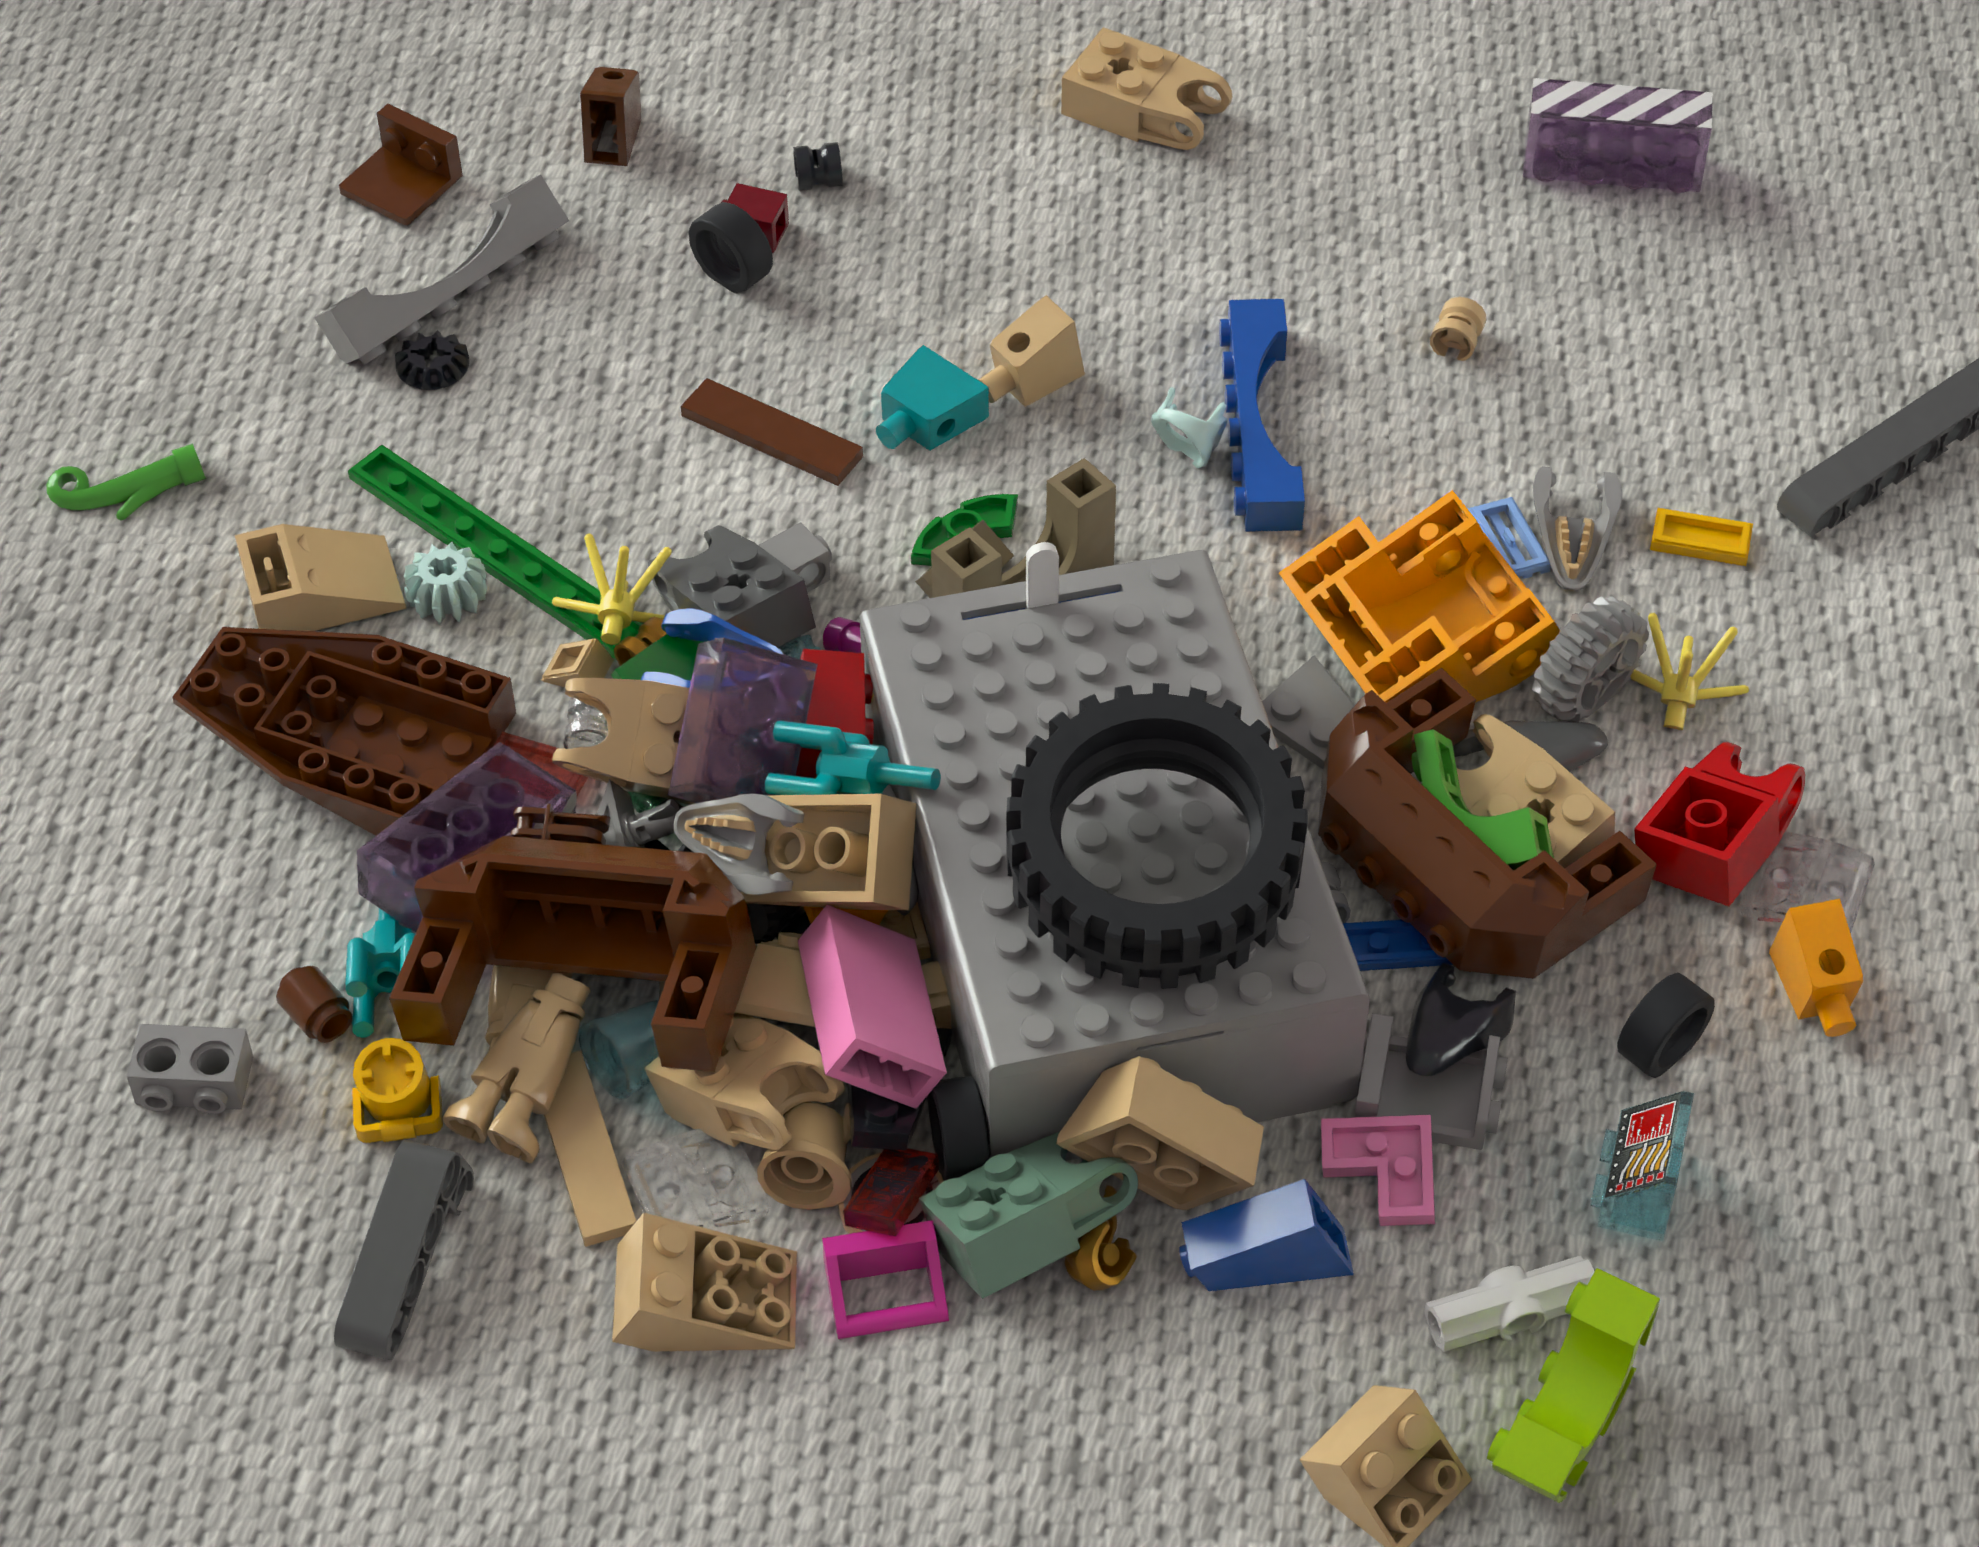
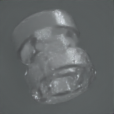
[563,697,608,749]

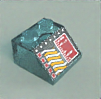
[1590,1091,1694,1241]

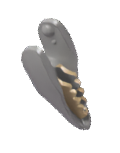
[1533,467,1623,590]
[674,794,804,895]

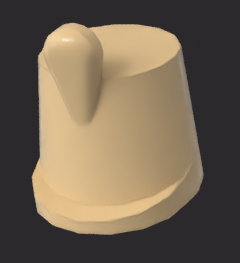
[757,1102,852,1210]

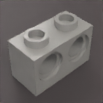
[127,1024,253,1114]

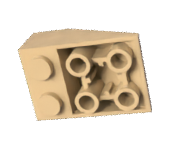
[234,524,406,631]
[612,1213,797,1352]

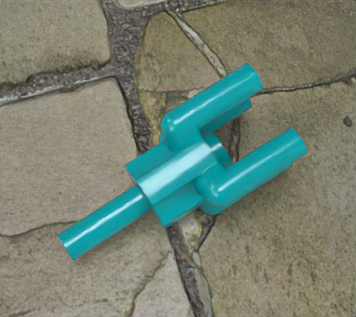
[765,721,941,795]
[345,892,416,1038]

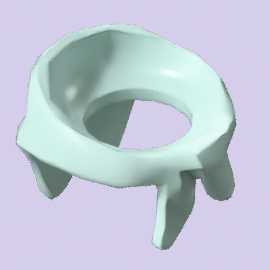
[1151,387,1227,468]

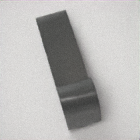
[334,1139,474,1360]

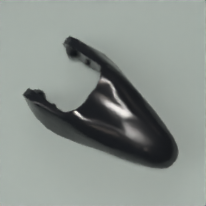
[1406,963,1516,1076]

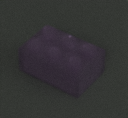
[668,637,818,803]

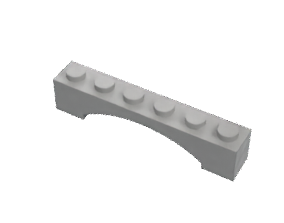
[314,174,569,365]

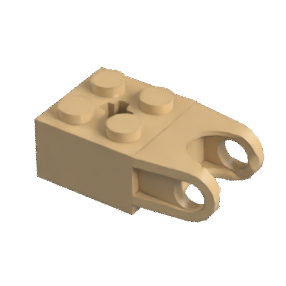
[1061,27,1233,150]
[552,678,748,803]
[1457,714,1615,868]
[644,1012,845,1150]

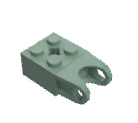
[919,1131,1138,1299]

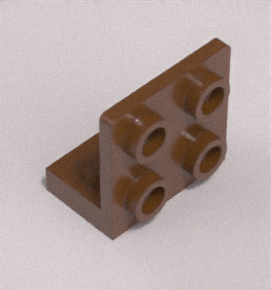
[339,104,463,225]

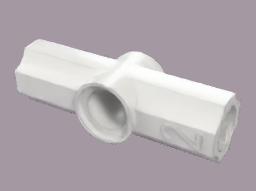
[1424,1255,1595,1352]

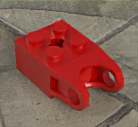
[1634,742,1806,907]

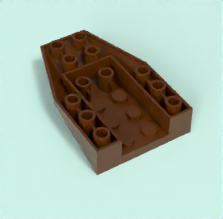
[172,627,516,858]

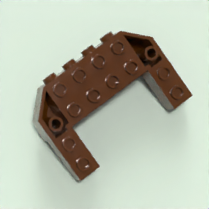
[1318,668,1657,979]
[389,836,756,1072]

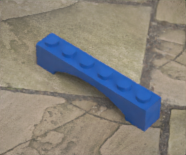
[1219,299,1305,532]

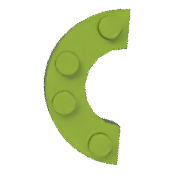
[1487,1268,1660,1503]

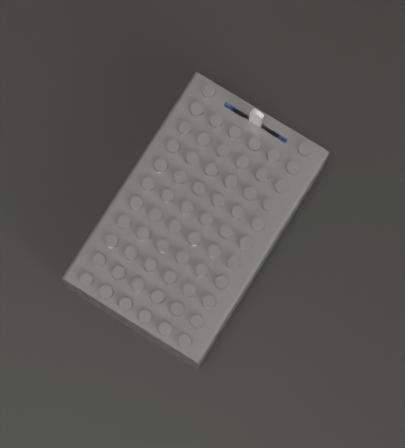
[860,542,1370,1161]

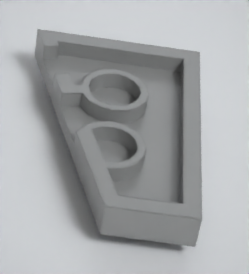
[1262,655,1355,769]

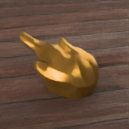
[1064,1185,1137,1291]

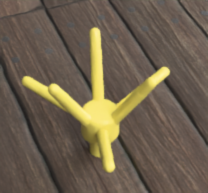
[552,533,672,645]
[1630,613,1749,730]

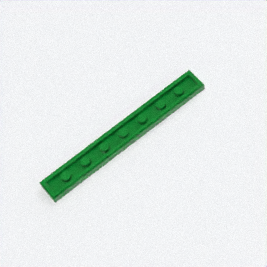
[348,445,644,660]

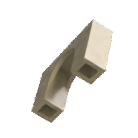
[931,458,1116,598]

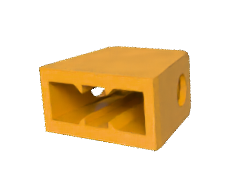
[1769,899,1863,1037]

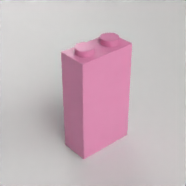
[798,905,947,1109]

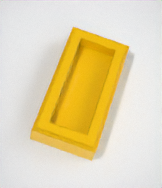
[1650,508,1753,566]

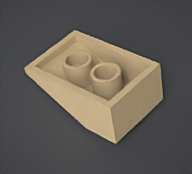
[740,794,917,910]

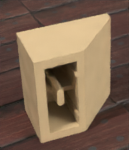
[1299,1385,1472,1547]

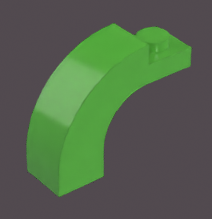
[1412,729,1554,870]

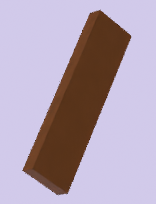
[681,378,863,486]

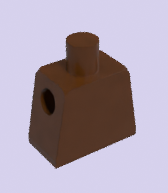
[580,67,641,166]

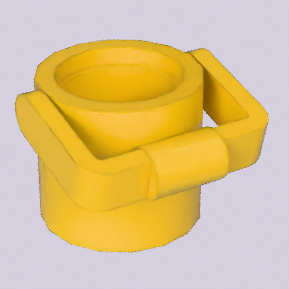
[352,1038,443,1143]

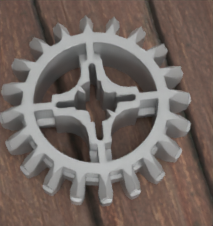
[1532,596,1649,722]

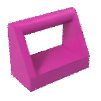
[822,1221,949,1339]

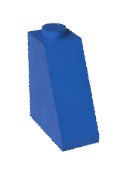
[1179,1179,1354,1291]

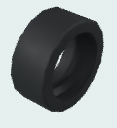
[688,202,773,294]
[1617,972,1715,1078]
[928,1076,989,1182]

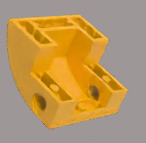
[1279,490,1560,703]

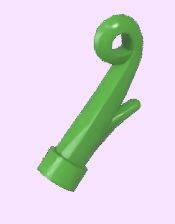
[46,443,206,520]

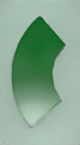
[911,494,1018,566]

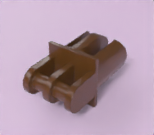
[510,803,610,845]

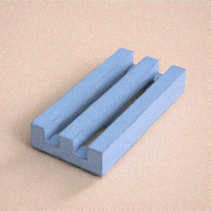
[1468,497,1551,579]

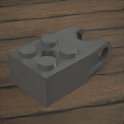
[648,525,816,648]

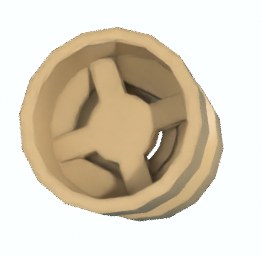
[1430,297,1487,361]

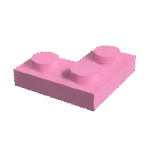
[1321,1115,1435,1226]

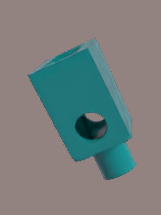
[876,345,989,451]

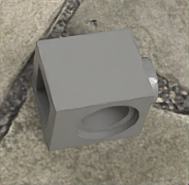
[759,522,832,592]

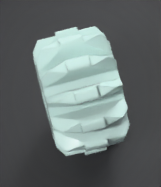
[404,542,487,624]

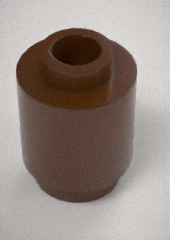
[276,966,353,1043]

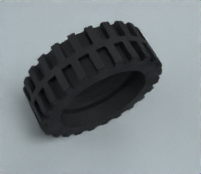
[1006,683,1308,989]

